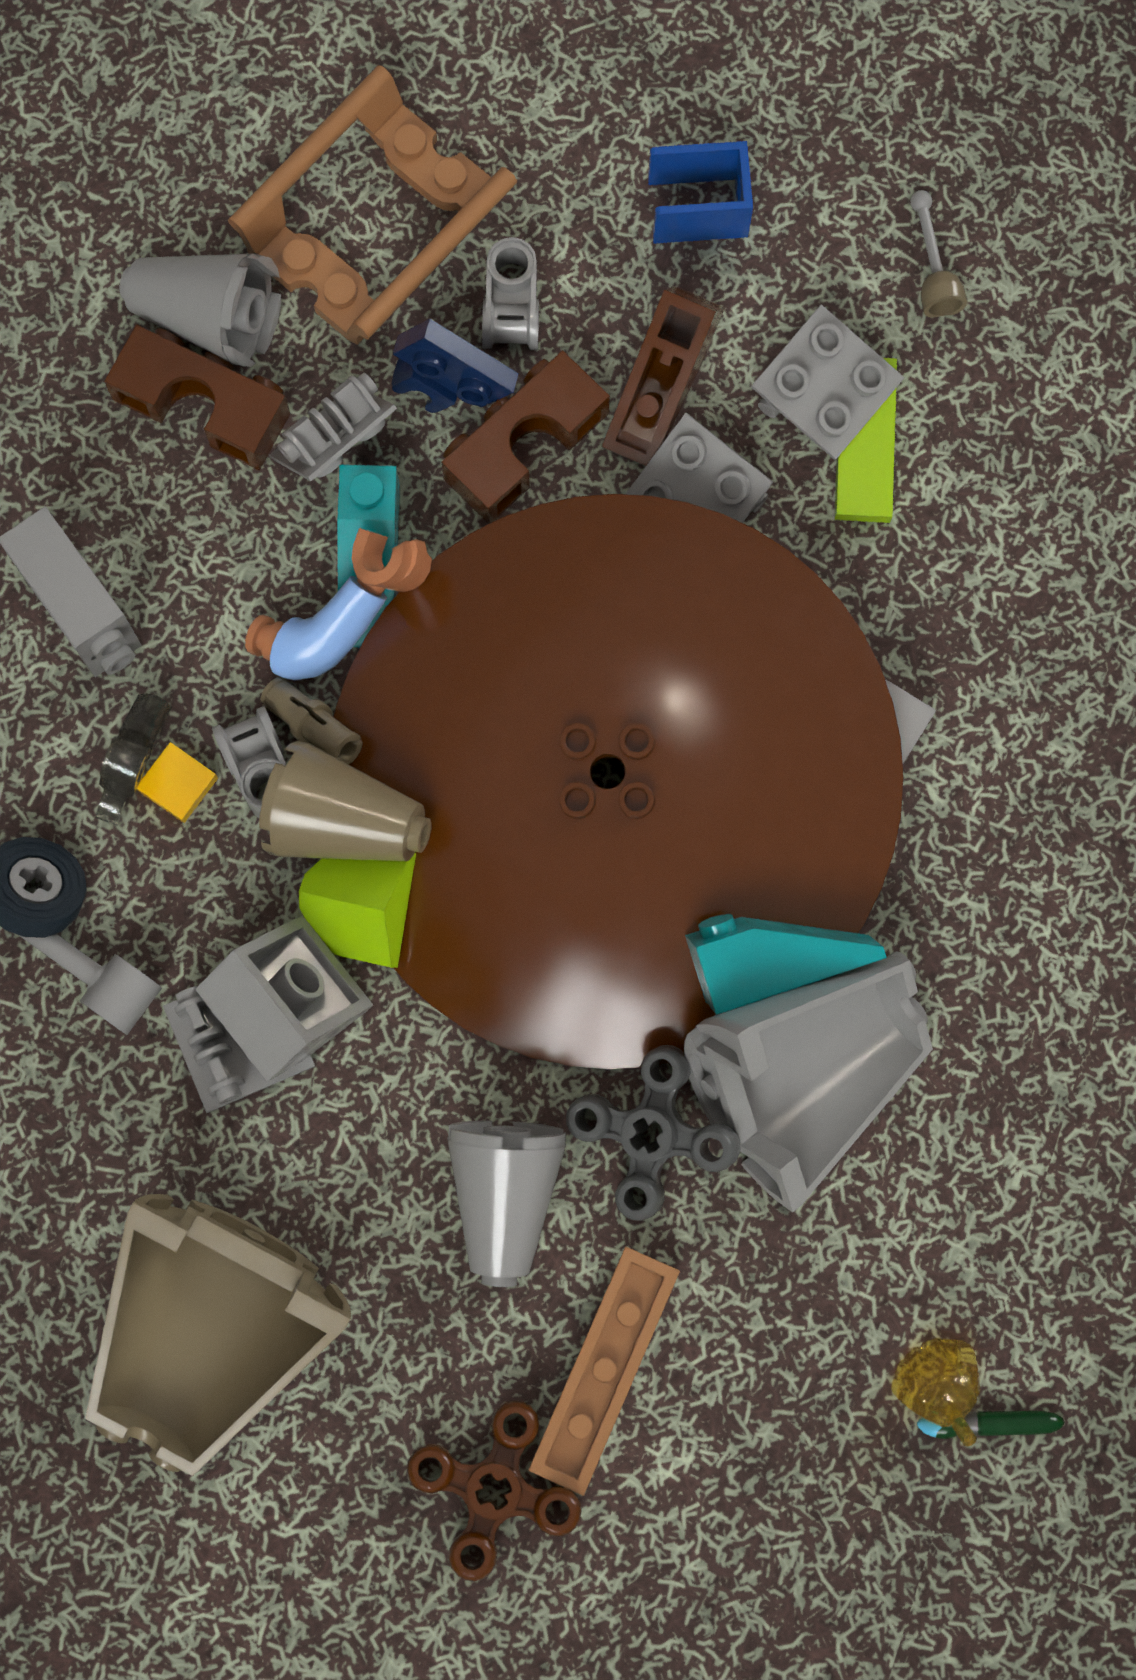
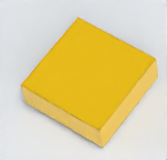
[136,742,218,823]

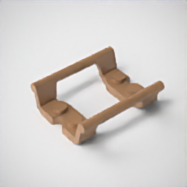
[228,65,517,345]

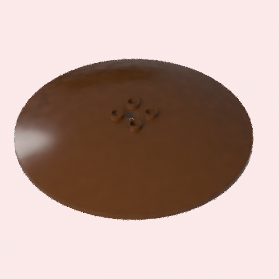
[334,494,904,1069]

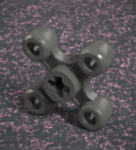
[566,1045,740,1221]

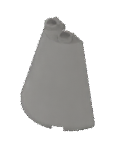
[684,951,933,1212]

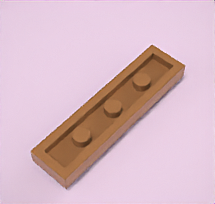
[528,1246,680,1496]

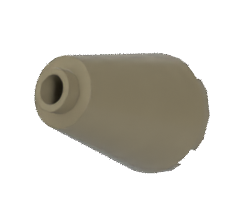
[259,741,431,861]

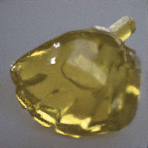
[891,1338,980,1447]

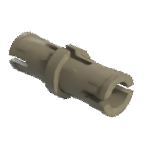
[260,677,363,764]

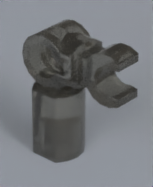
[96,693,172,826]

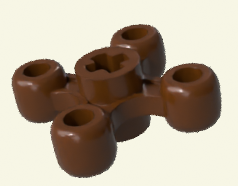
[407,1400,582,1581]

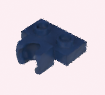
[392,319,519,413]

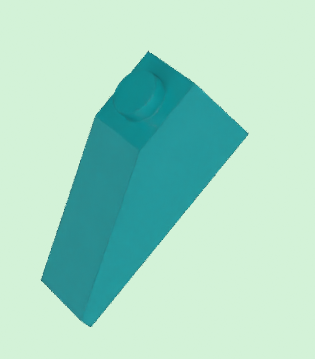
[337,465,400,647]
[685,914,887,1015]

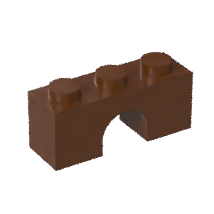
[104,324,290,471]
[441,350,610,524]

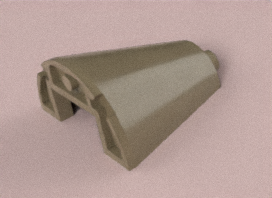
[85,1194,351,1476]

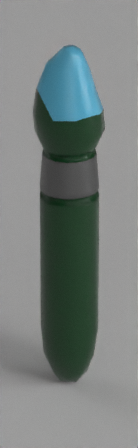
[917,1410,1065,1439]

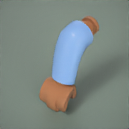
[245,528,432,680]

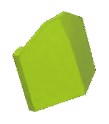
[299,853,416,968]

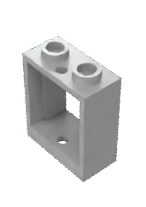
[0,506,142,677]

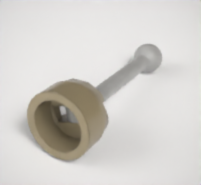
[910,190,967,318]

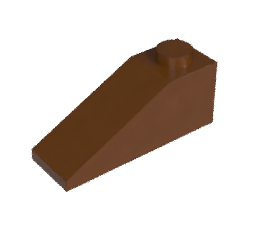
[601,286,725,466]

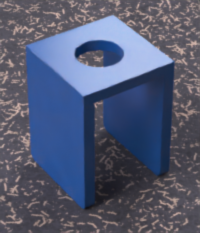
[648,141,753,244]

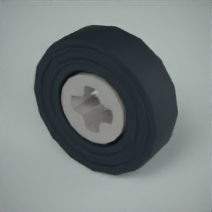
[0,837,87,938]

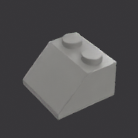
[195,915,373,1082]

